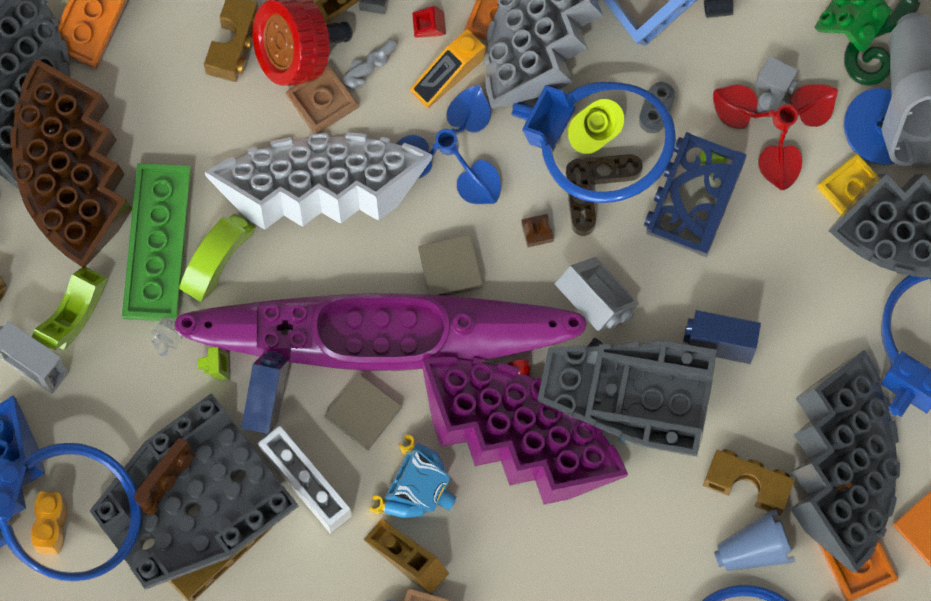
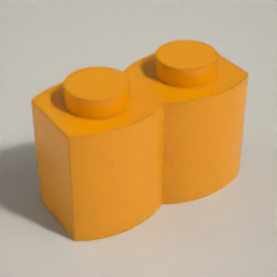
[31,492,67,555]

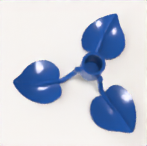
[396,85,501,204]

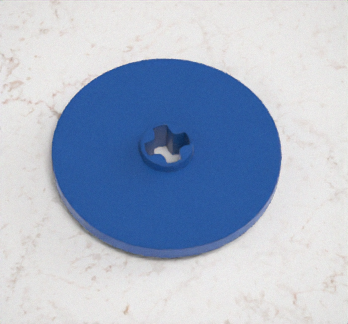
[843,88,895,165]

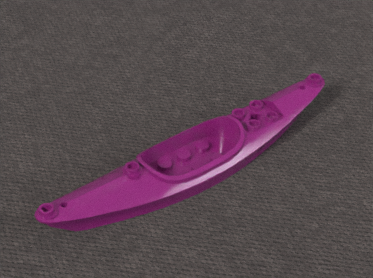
[175,293,587,371]

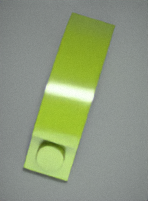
[179,214,256,302]
[32,267,107,350]

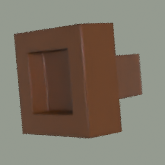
[521,214,554,248]

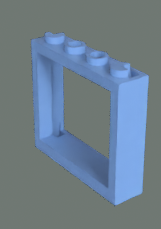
[604,0,697,45]

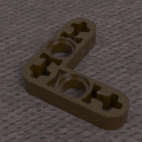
[565,154,643,236]

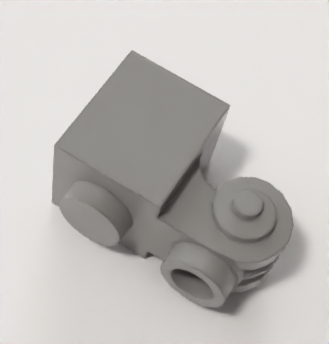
[755,56,799,118]

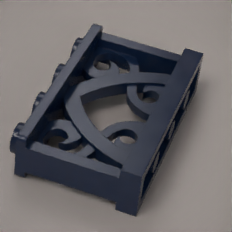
[644,132,747,258]

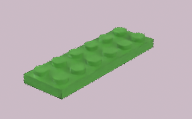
[122,163,191,322]

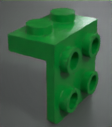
[815,0,892,51]

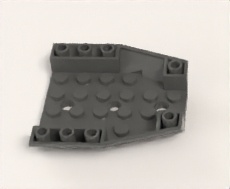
[90,393,299,590]

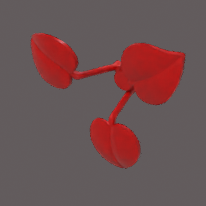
[713,84,838,190]

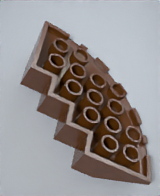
[11,59,133,268]

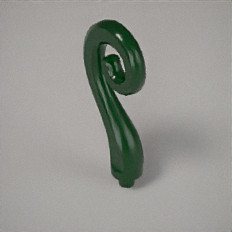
[844,0,920,86]

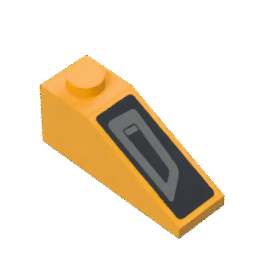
[410,29,485,109]

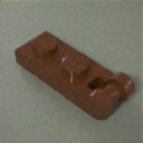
[134,437,196,515]

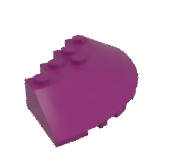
[421,357,628,505]

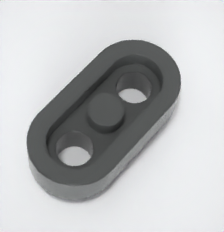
[639,82,675,133]

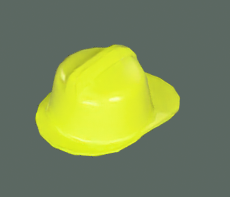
[568,99,624,154]

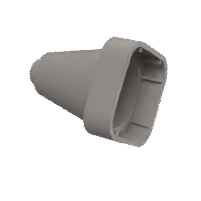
[881,12,931,166]

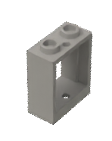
[555,257,639,331]
[0,321,69,394]

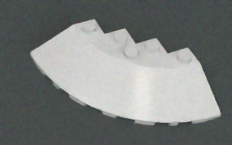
[205,133,432,230]

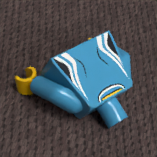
[368,435,456,518]

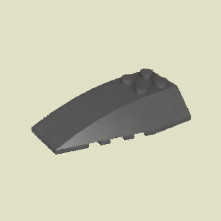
[538,341,717,457]

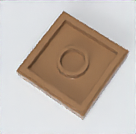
[285,64,359,134]

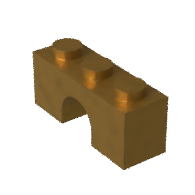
[204,0,259,82]
[703,449,795,516]

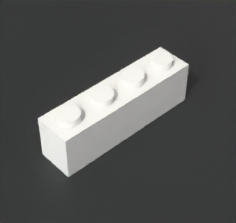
[258,426,352,534]

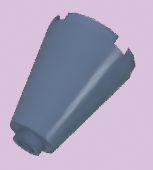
[714,509,795,571]

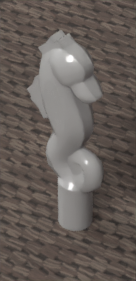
[343,39,397,88]

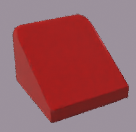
[412,6,446,38]

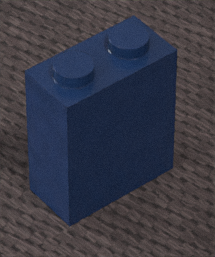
[683,310,761,364]
[241,351,289,434]

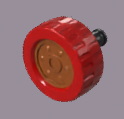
[253,0,353,86]

